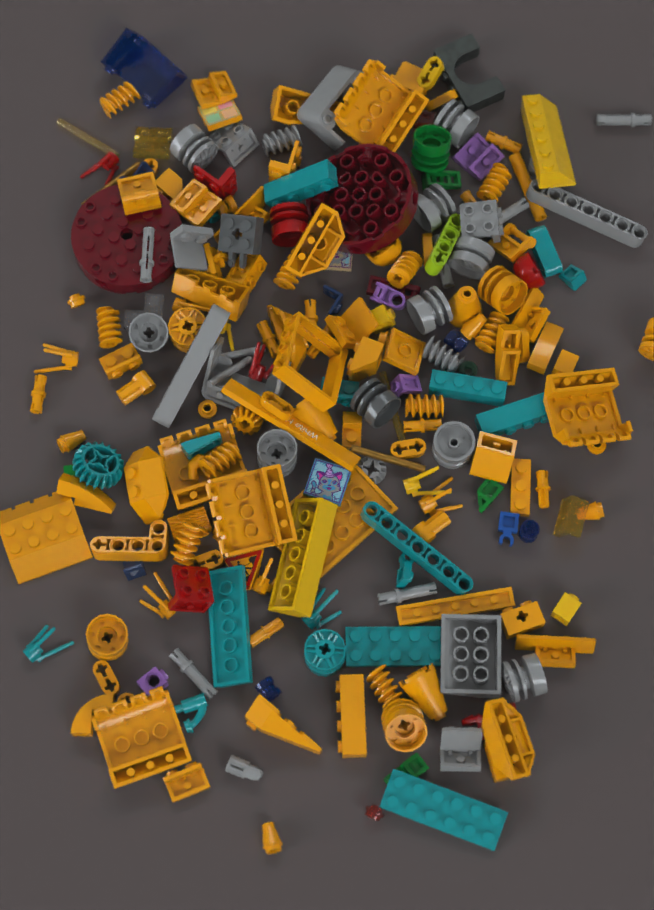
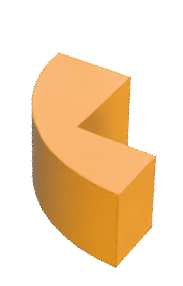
[71,694,115,737]

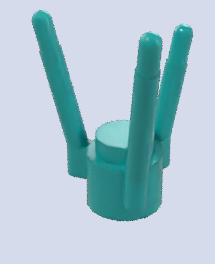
[302,588,342,630]
[23,625,74,663]

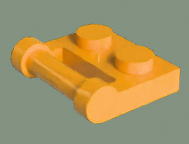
[488,223,537,263]

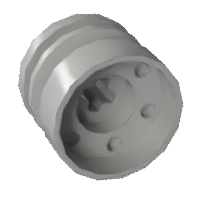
[433,99,480,148]
[170,124,219,174]
[414,183,457,233]
[406,286,453,335]
[129,312,169,353]
[257,429,297,477]
[501,653,548,703]

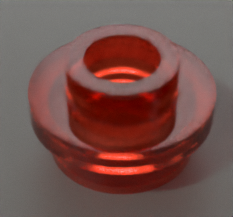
[365,804,385,821]

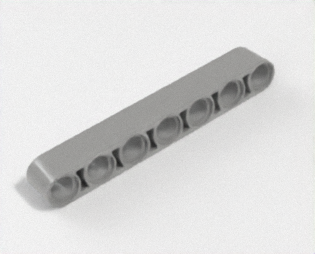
[526,179,648,248]
[151,304,231,428]

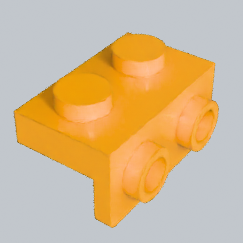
[163,761,211,803]

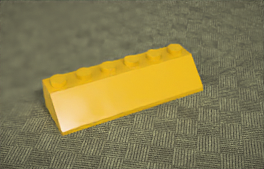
[521,94,576,189]
[268,497,338,618]

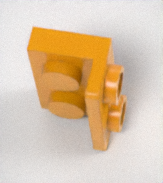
[225,254,267,293]
[99,343,143,380]

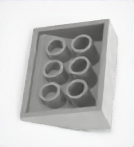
[440,614,501,699]

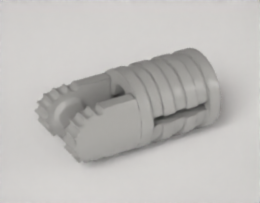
[225,755,264,781]

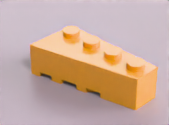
[171,268,251,322]

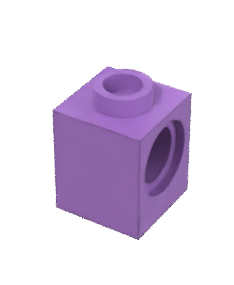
[136,667,169,697]

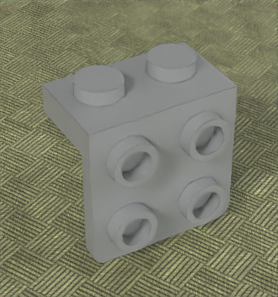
[459,199,504,243]
[440,727,483,772]

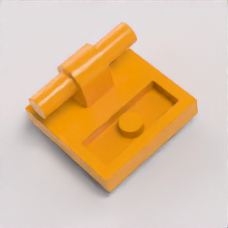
[117,171,162,216]

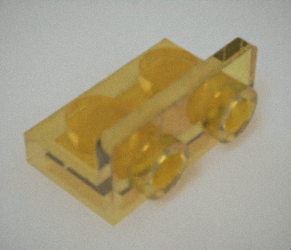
[553,495,589,538]

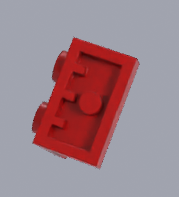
[168,565,214,613]

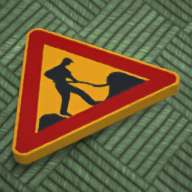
[224,549,264,591]

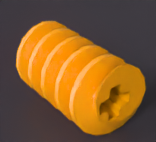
[100,81,141,118]
[476,162,512,202]
[273,249,302,290]
[387,250,423,289]
[96,306,123,349]
[475,311,510,354]
[405,393,444,418]
[198,441,242,478]
[170,522,206,566]
[366,664,406,709]

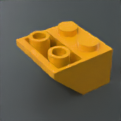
[346,336,384,382]
[469,431,517,484]

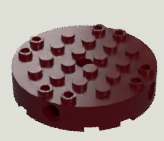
[306,144,418,254]
[71,184,182,294]

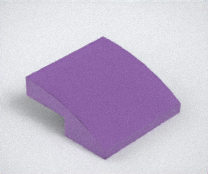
[452,132,505,181]

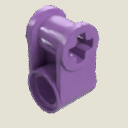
[369,282,406,310]

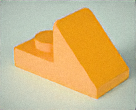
[342,411,362,449]

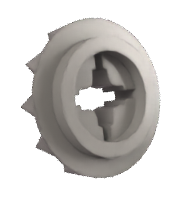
[357,456,387,484]

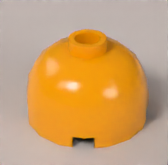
[365,237,402,266]

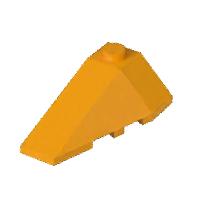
[270,85,340,125]
[245,694,322,755]

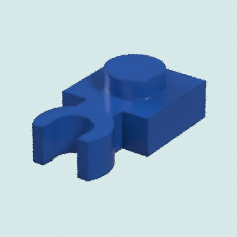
[497,511,520,547]

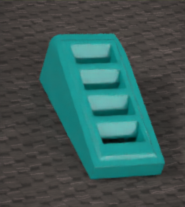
[181,432,223,461]

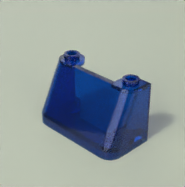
[101,28,188,109]

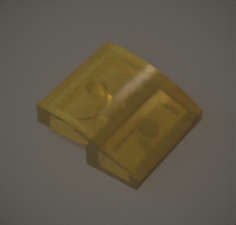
[133,127,173,159]

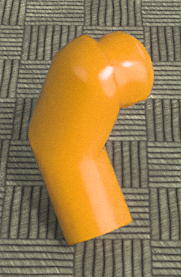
[188,454,205,480]

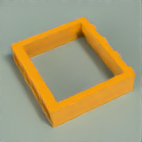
[272,311,349,412]

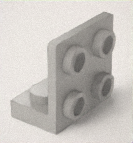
[210,122,260,167]
[170,224,214,271]

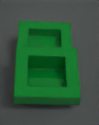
[383,752,429,784]

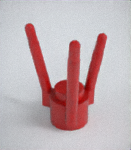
[80,151,120,186]
[248,342,274,382]

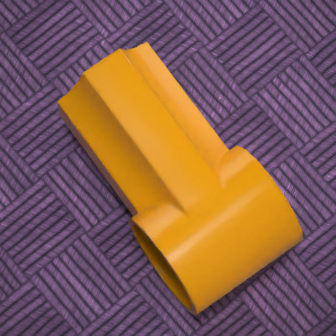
[116,370,156,406]
[412,510,451,544]

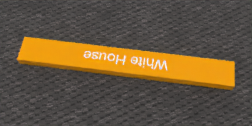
[221,378,361,472]

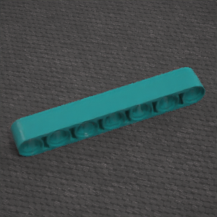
[360,501,473,596]

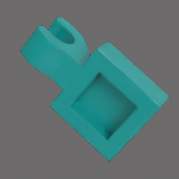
[396,553,414,589]

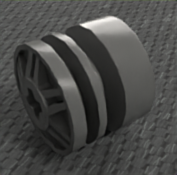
[350,377,401,429]

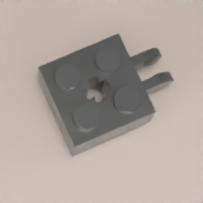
[218,213,264,269]

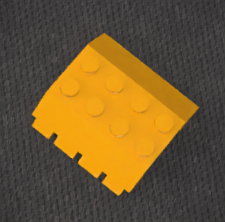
[333,59,429,152]
[543,368,633,447]
[157,419,247,511]
[205,464,298,557]
[0,491,93,584]
[91,686,192,789]

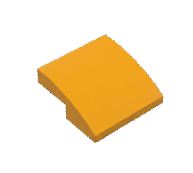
[190,71,237,109]
[170,178,224,227]

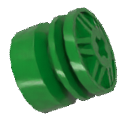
[411,125,452,173]

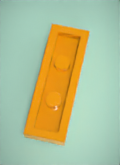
[510,459,531,517]

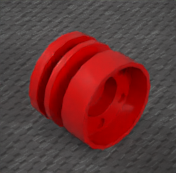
[269,202,309,247]

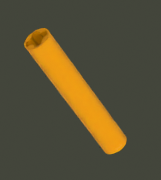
[509,153,547,222]

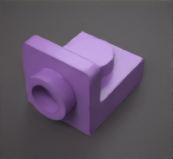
[390,374,422,397]

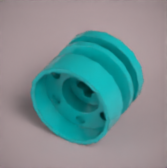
[304,629,346,677]

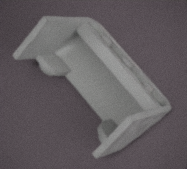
[297,65,364,151]
[201,337,292,420]

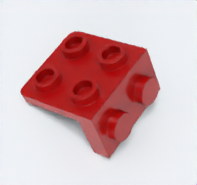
[193,165,238,200]

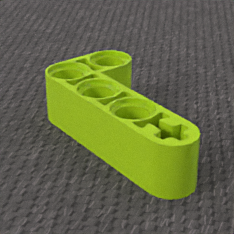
[424,214,462,276]

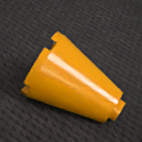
[448,286,482,328]
[292,399,338,440]
[398,663,448,721]

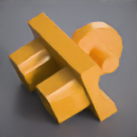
[202,243,229,278]

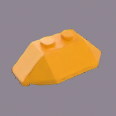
[285,203,345,277]
[267,305,309,372]
[124,446,169,525]
[481,698,535,781]

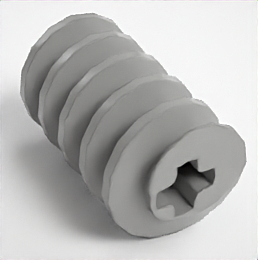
[262,125,302,157]
[422,336,465,373]

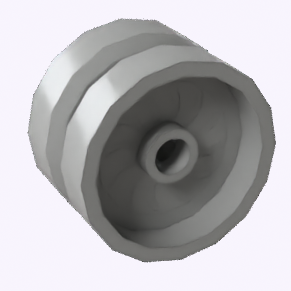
[448,236,495,280]
[432,421,476,469]

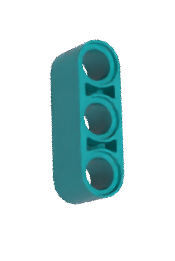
[526,225,563,278]

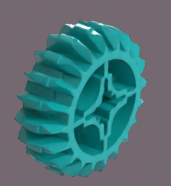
[72,441,124,490]

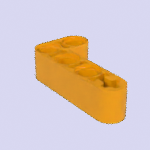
[90,520,170,562]

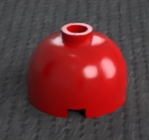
[513,252,546,290]

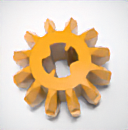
[230,405,264,435]

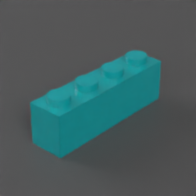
[264,159,338,208]
[428,369,508,407]
[474,392,549,436]

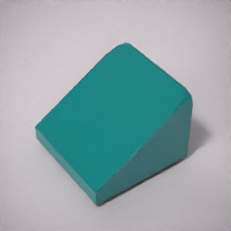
[559,264,587,291]

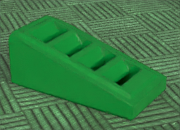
[421,170,462,191]

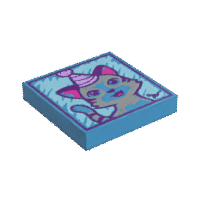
[303,458,352,506]

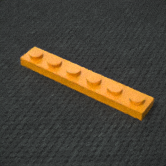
[396,587,515,626]

